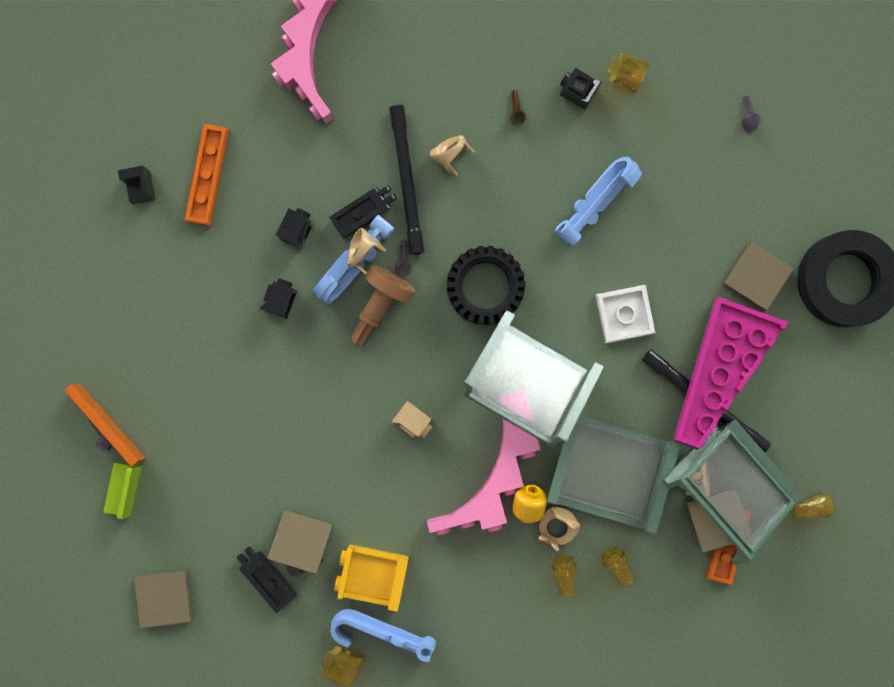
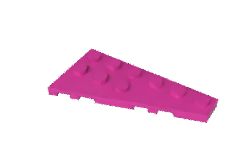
[673,297,789,449]

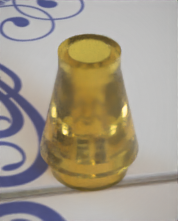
[793,493,835,519]
[601,547,635,587]
[551,556,577,597]

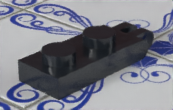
[329,185,397,239]
[237,547,298,614]

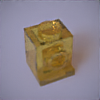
[607,51,650,94]
[322,645,365,687]

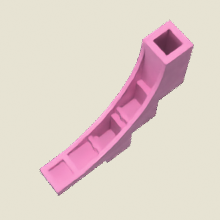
[271,0,337,124]
[427,390,540,535]

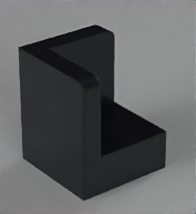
[118,165,155,204]

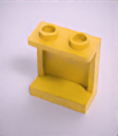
[334,544,409,612]

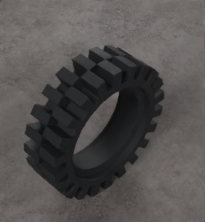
[447,245,526,325]

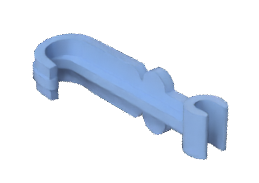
[555,157,642,246]
[312,215,394,305]
[330,609,436,662]

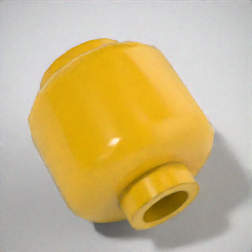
[512,485,547,524]

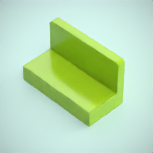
[103,462,141,520]

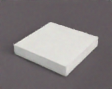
[595,285,656,344]

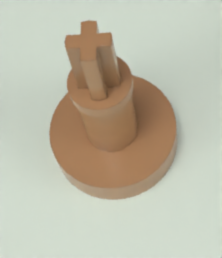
[350,265,416,346]

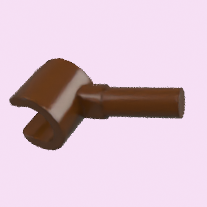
[510,90,526,124]

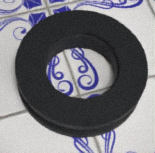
[797,230,894,327]

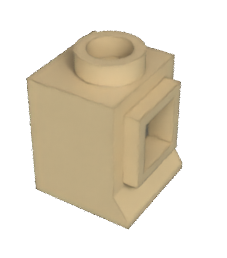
[392,401,433,438]

